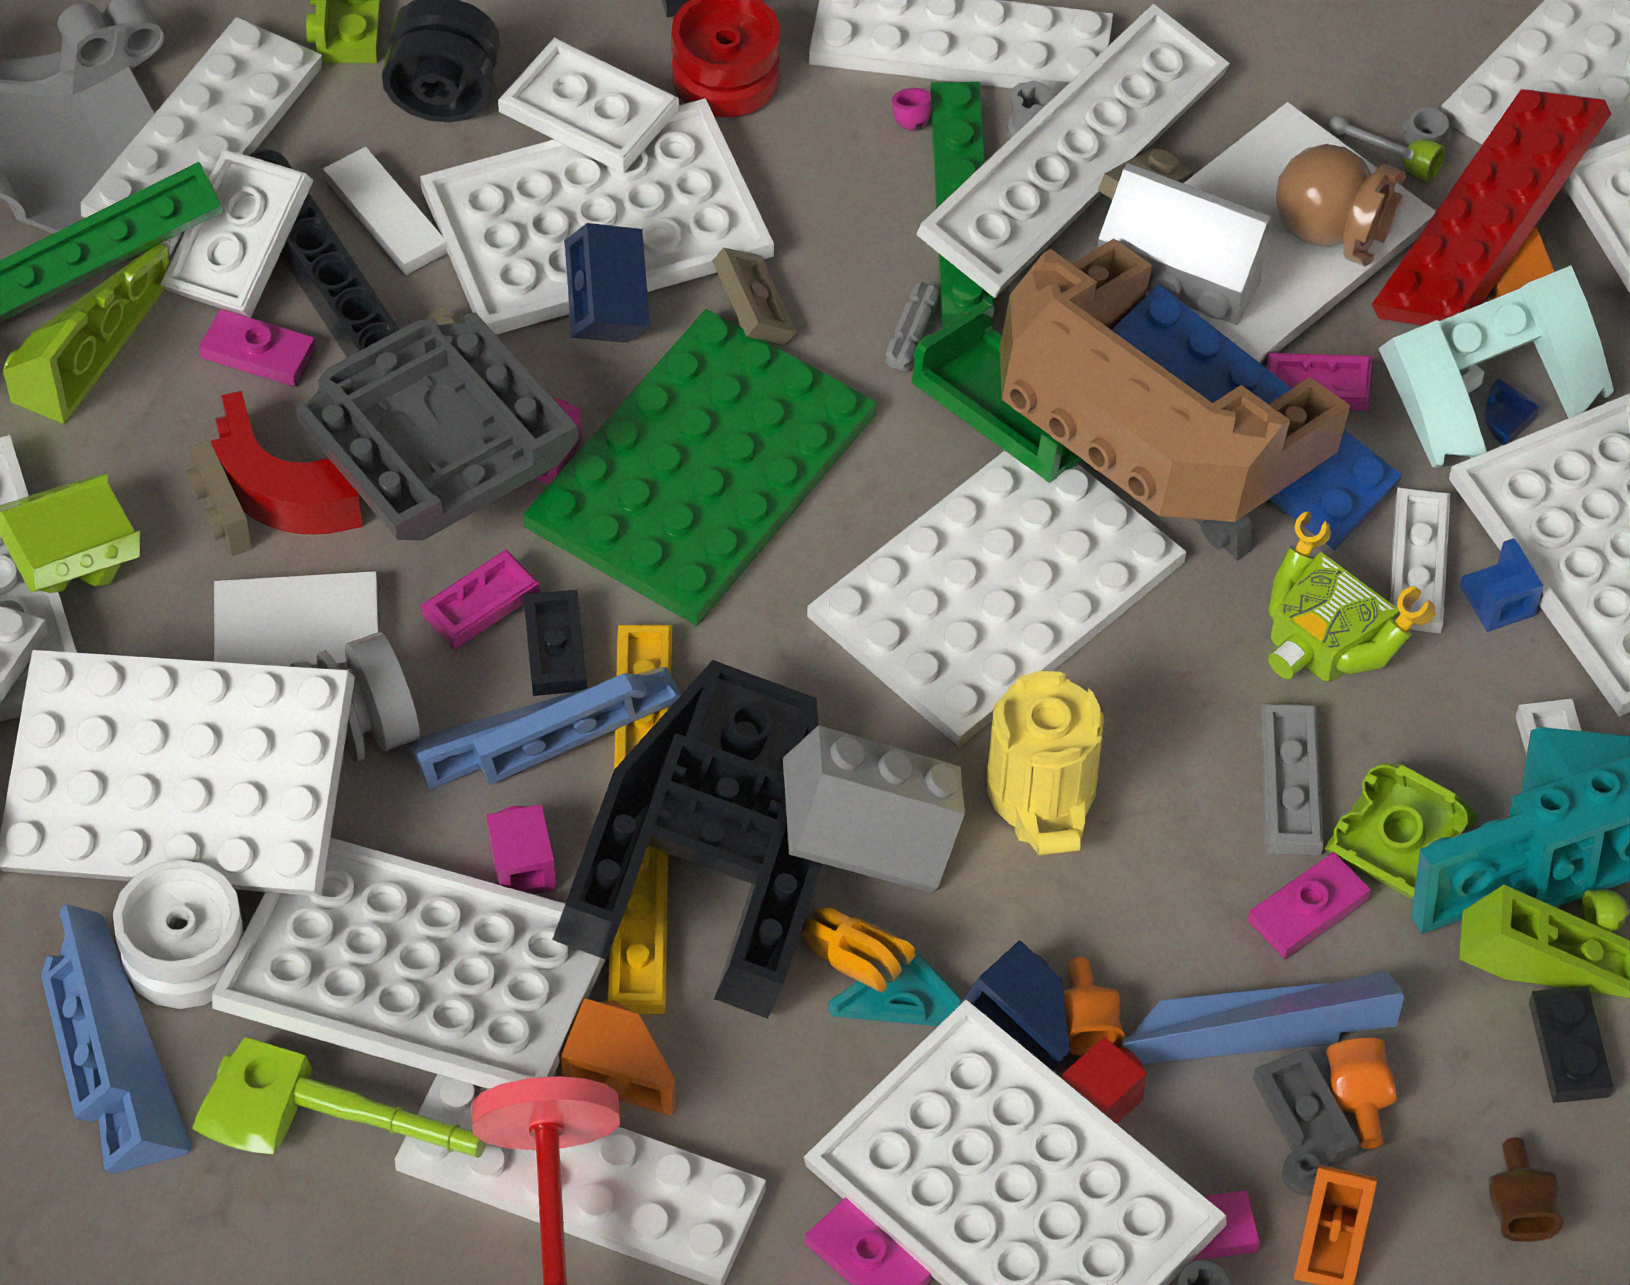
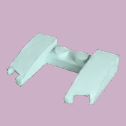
[1378,265,1614,468]

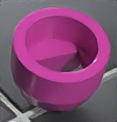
[891,88,932,131]

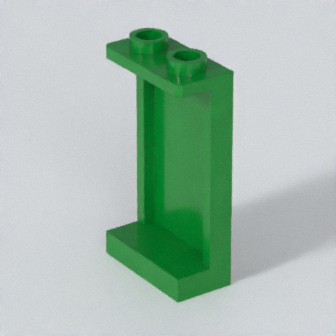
[911,301,1083,483]

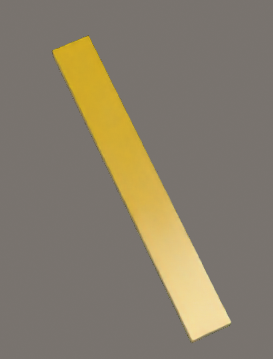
[608,625,672,1014]

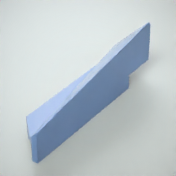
[408,667,681,790]
[41,904,192,1174]
[1120,971,1404,1064]

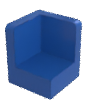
[1460,538,1543,632]

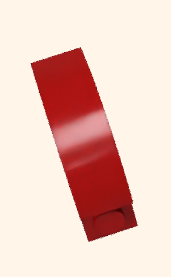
[211,391,363,535]

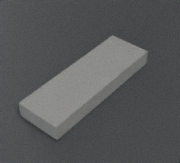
[1260,703,1323,855]

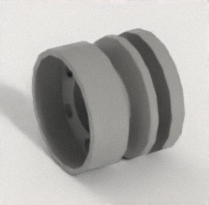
[290,631,420,768]

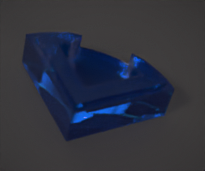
[1485,378,1540,445]

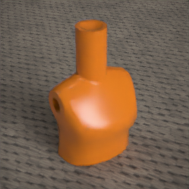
[1063,957,1125,1056]
[1326,1038,1397,1149]

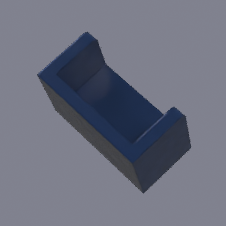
[564,223,650,343]

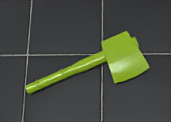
[192,1037,486,1158]

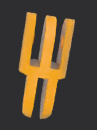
[802,907,915,993]

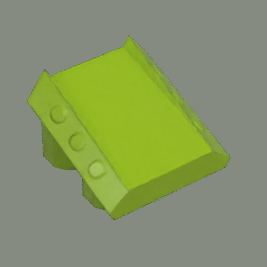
[0,473,140,593]
[1324,763,1479,900]

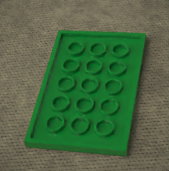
[523,309,877,626]

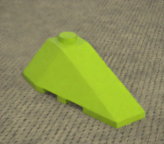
[3,244,170,424]

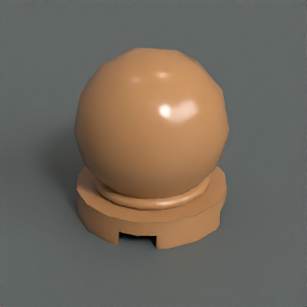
[1276,144,1406,267]

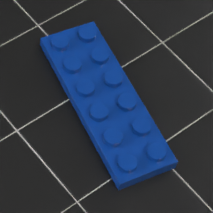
[1112,284,1402,551]

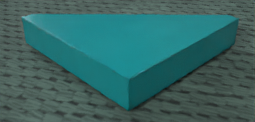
[828,949,963,1026]

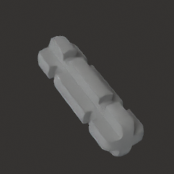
[885,282,940,372]

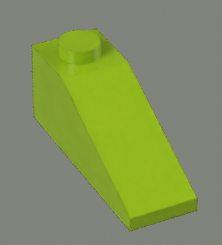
[1459,885,1630,998]

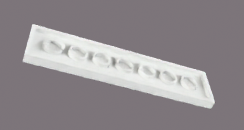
[916,3,1230,298]

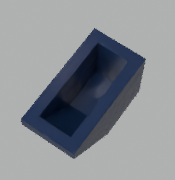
[959,940,1070,1072]

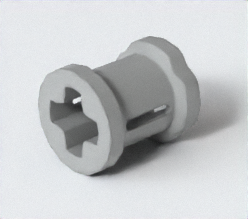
[1007,81,1054,138]

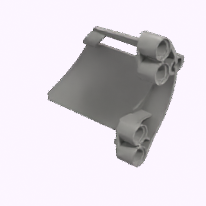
[0,0,178,258]

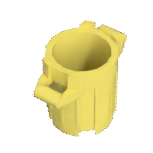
[987,671,1104,856]

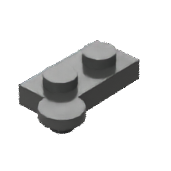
[1253,1048,1360,1196]

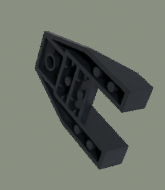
[552,660,822,1019]

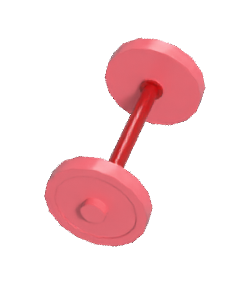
[471,1076,620,1285]

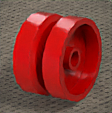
[671,0,780,118]

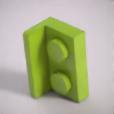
[306,0,382,63]

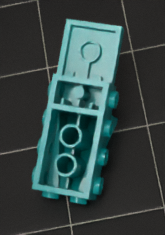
[1411,727,1630,934]

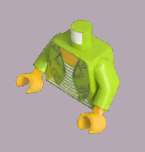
[1268,511,1435,682]

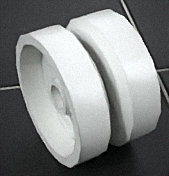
[113,860,245,1009]

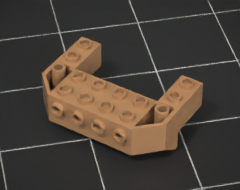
[1000,238,1351,522]

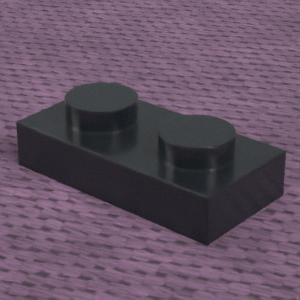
[523,589,587,696]
[1529,986,1613,1103]

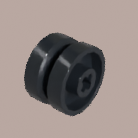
[382,0,500,123]

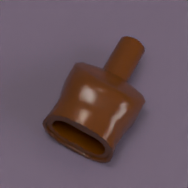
[1489,1137,1563,1242]

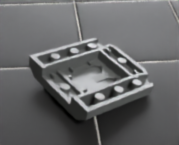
[296,312,579,541]

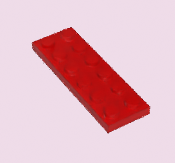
[1371,89,1611,326]

